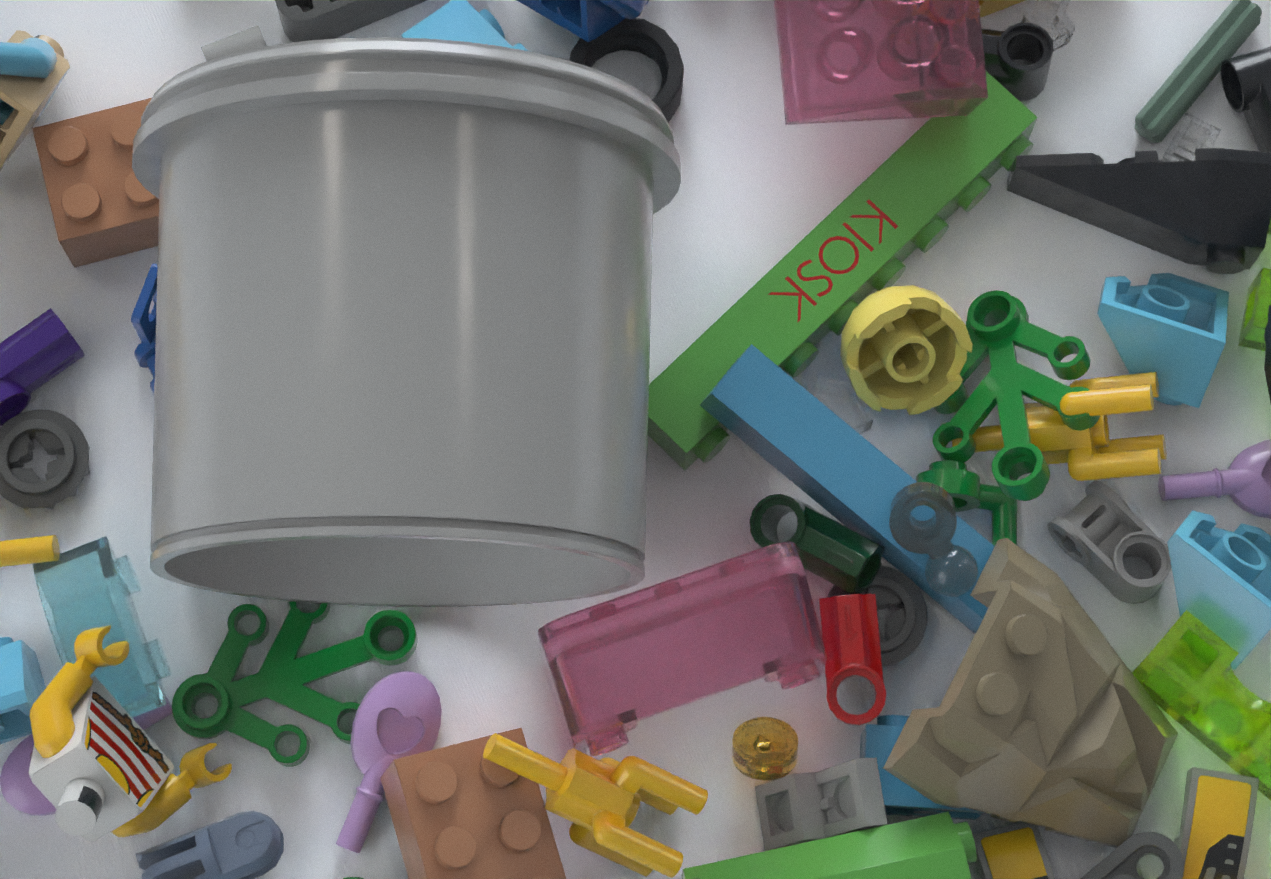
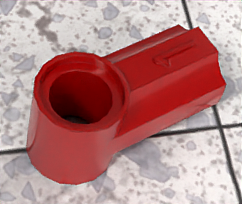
[819,594,886,726]

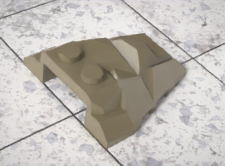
[883,538,1178,848]

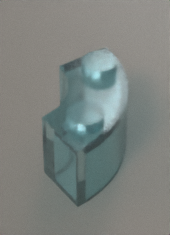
[33,536,171,718]

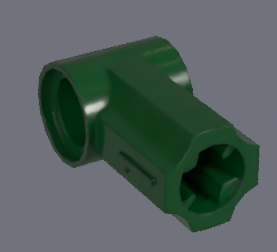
[749,494,885,594]

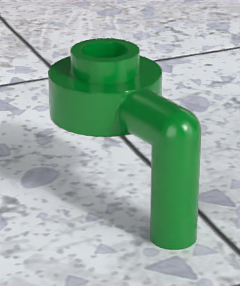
[916,460,1017,546]

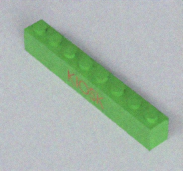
[648,69,1038,471]

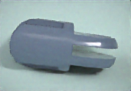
[135,811,284,879]

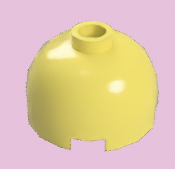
[840,285,972,415]

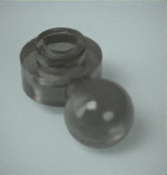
[889,482,978,597]

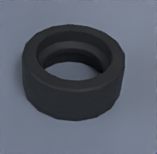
[569,18,684,123]

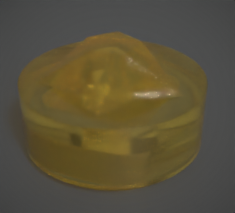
[732,717,798,781]

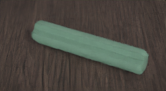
[1134,0,1262,143]

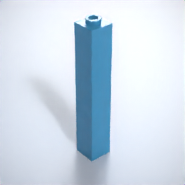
[700,344,995,634]

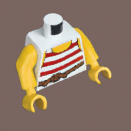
[28,625,232,842]

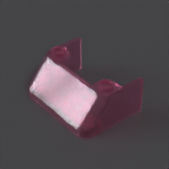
[537,541,828,756]

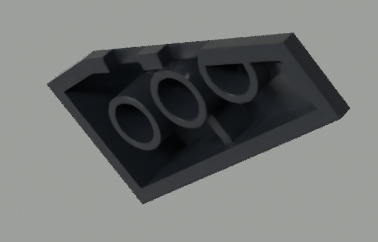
[1007,148,1271,274]

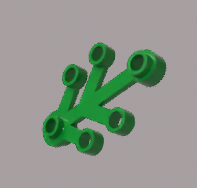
[932,290,1100,501]
[172,601,418,767]

